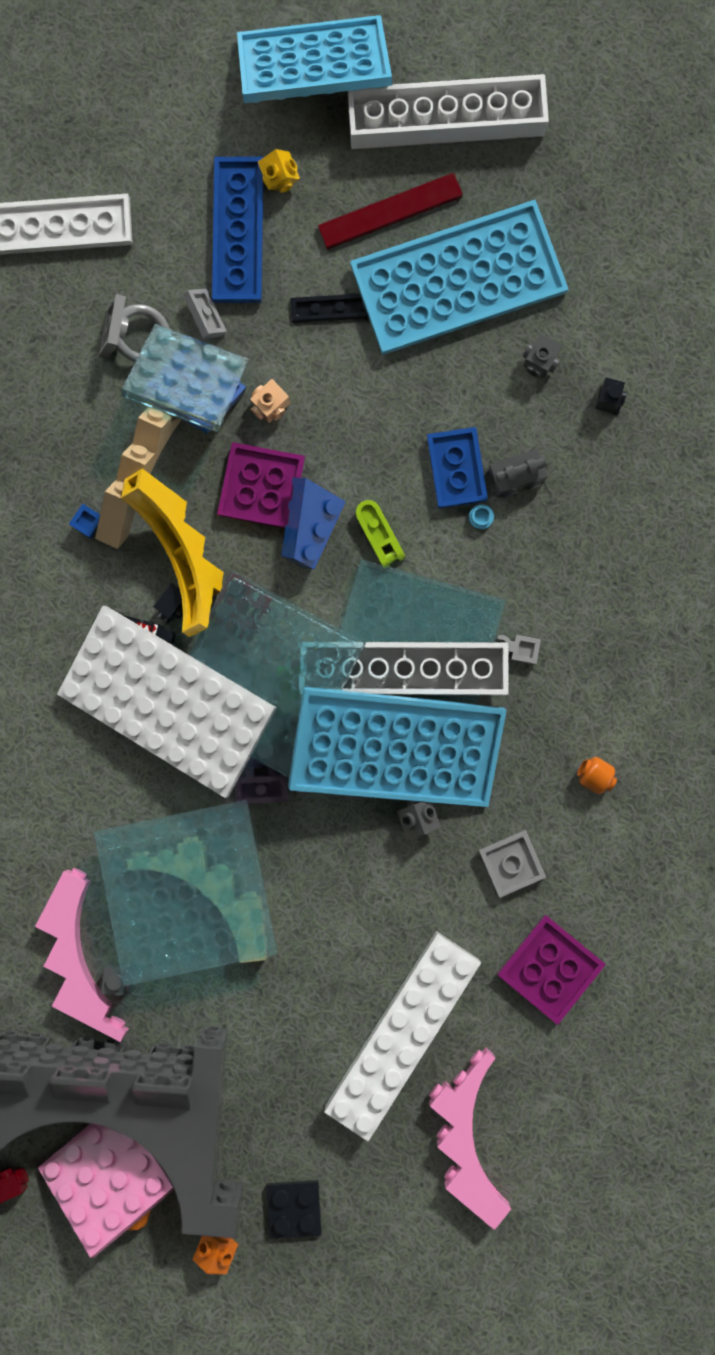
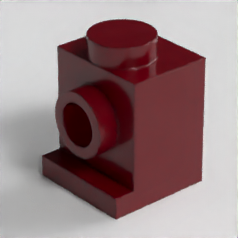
[0,1167,29,1203]

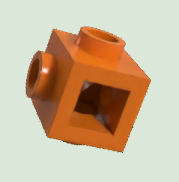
[193,1236,238,1274]

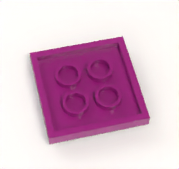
[217,442,305,529]
[497,914,606,1025]

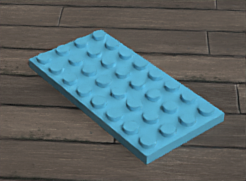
[350,200,569,355]
[288,687,507,807]

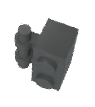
[488,449,547,499]

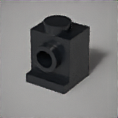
[595,377,627,415]
[153,583,183,624]

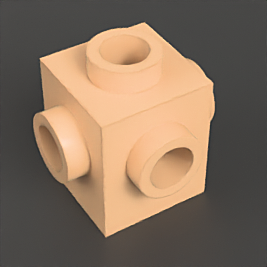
[250,379,290,423]

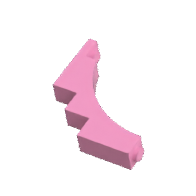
[35,868,129,1042]

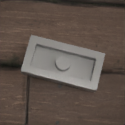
[183,289,227,339]

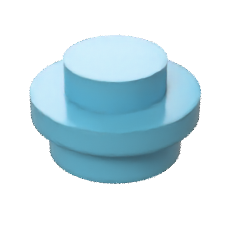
[469,504,494,529]

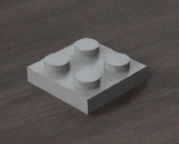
[478,830,546,898]

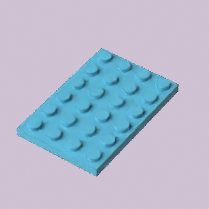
[237,15,392,103]

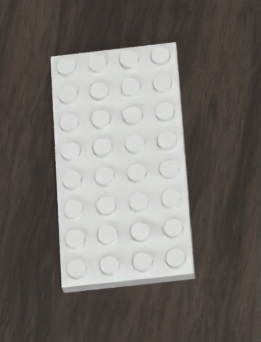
[57,606,277,798]

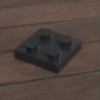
[267,1180,322,1239]

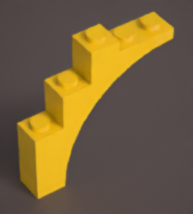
[121,469,224,637]

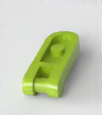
[356,500,406,569]

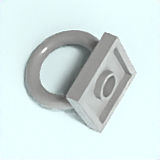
[99,294,171,364]

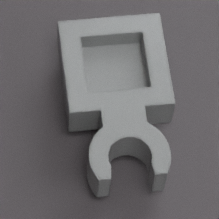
[497,635,541,665]

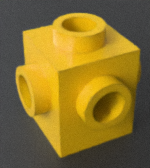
[258,149,300,193]

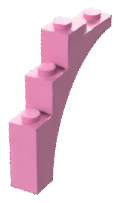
[429,1047,511,1230]

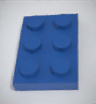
[427,427,488,509]

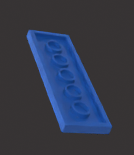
[212,157,264,303]

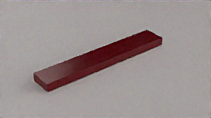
[318,172,463,250]

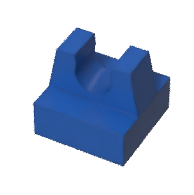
[69,503,100,539]

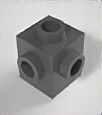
[522,334,562,379]
[397,800,441,840]

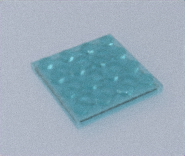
[121,324,248,432]

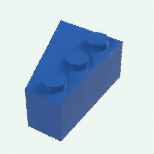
[281,477,346,569]

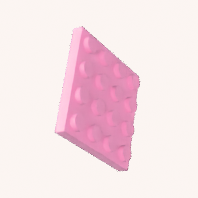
[38,1123,175,1258]

